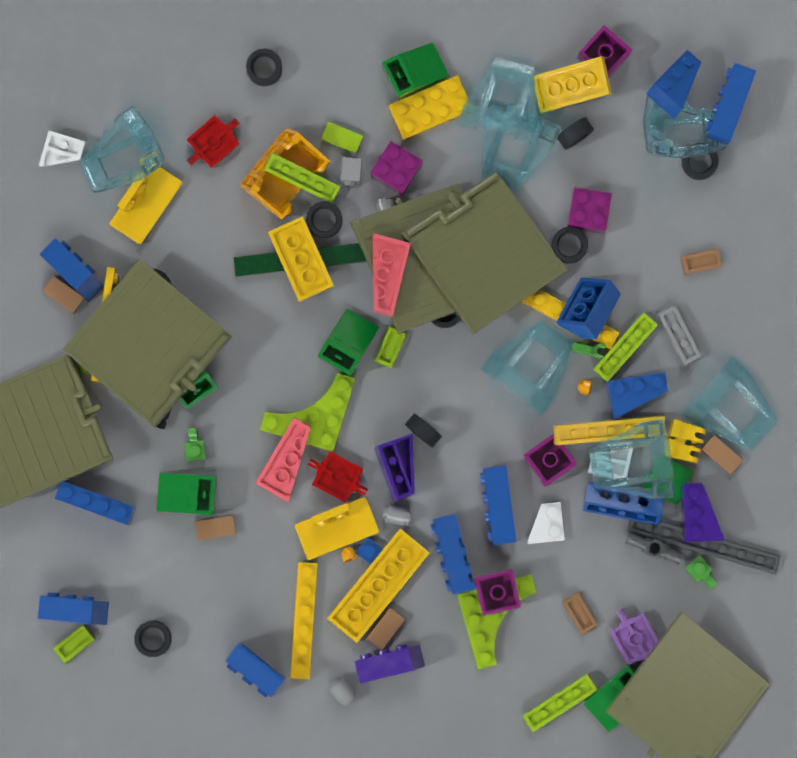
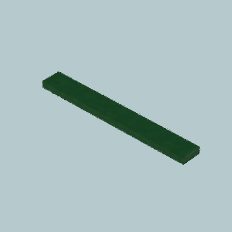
[233,243,367,277]

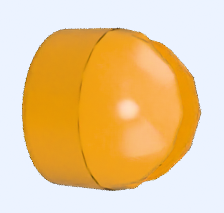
[577,380,592,396]
[341,547,358,563]

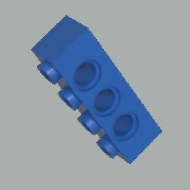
[582,482,664,525]

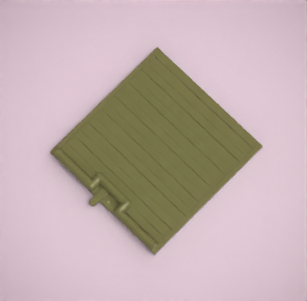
[401,172,567,334]
[350,183,463,334]
[62,259,232,428]
[0,354,114,508]
[606,612,769,758]

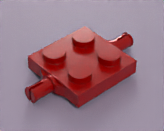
[186,115,240,169]
[307,451,368,503]

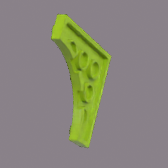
[260,373,355,452]
[457,574,537,670]

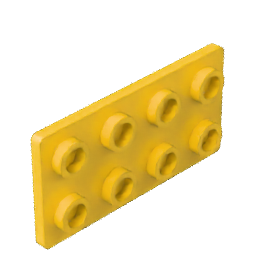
[109,162,183,245]
[295,497,379,560]

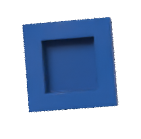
[356,538,383,564]

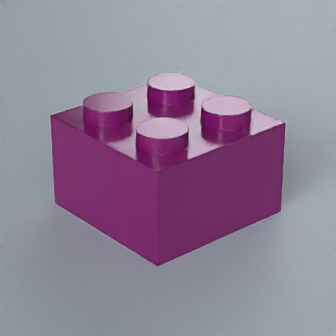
[577,25,632,78]
[370,141,423,196]
[567,187,612,234]
[523,434,577,487]
[474,569,521,616]

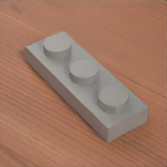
[658,306,702,365]

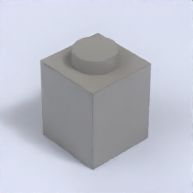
[341,157,362,187]

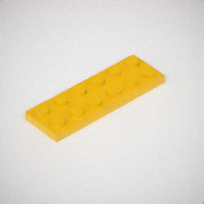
[327,529,430,643]

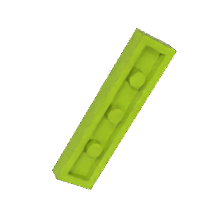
[264,152,340,203]
[593,312,658,382]
[522,674,597,732]

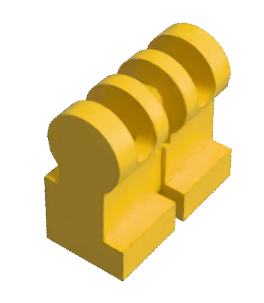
[662,419,706,464]

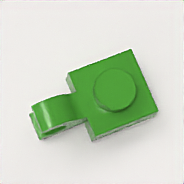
[570,340,606,359]
[184,428,206,462]
[685,556,717,589]

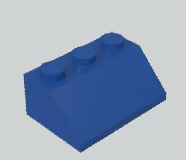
[556,278,621,339]
[225,642,286,698]

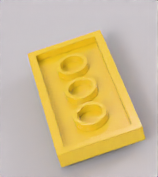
[532,56,612,113]
[388,75,473,141]
[268,216,334,302]

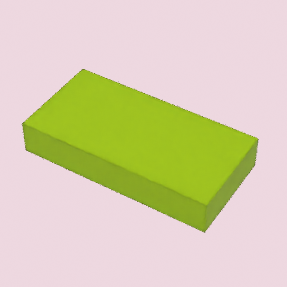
[321,121,363,154]
[374,326,407,369]
[53,624,96,664]

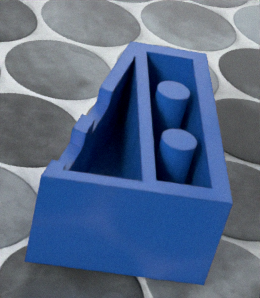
[646,49,701,119]
[39,238,104,302]
[606,372,668,420]
[38,592,109,625]

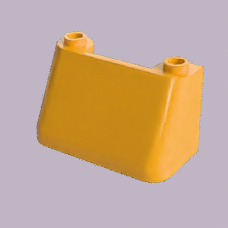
[240,128,330,220]

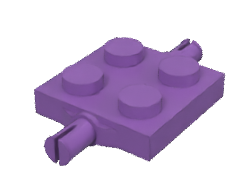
[609,608,658,666]

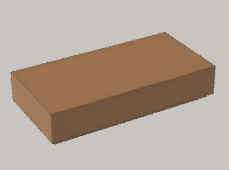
[680,248,723,275]
[42,276,85,314]
[701,435,743,475]
[195,515,236,541]
[562,592,598,635]
[367,608,405,650]

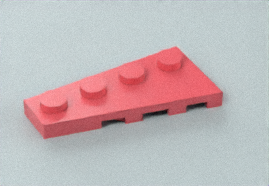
[372,233,411,317]
[255,417,311,502]

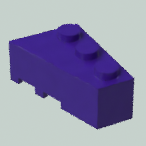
[374,433,415,502]
[681,483,725,542]
[354,644,425,684]

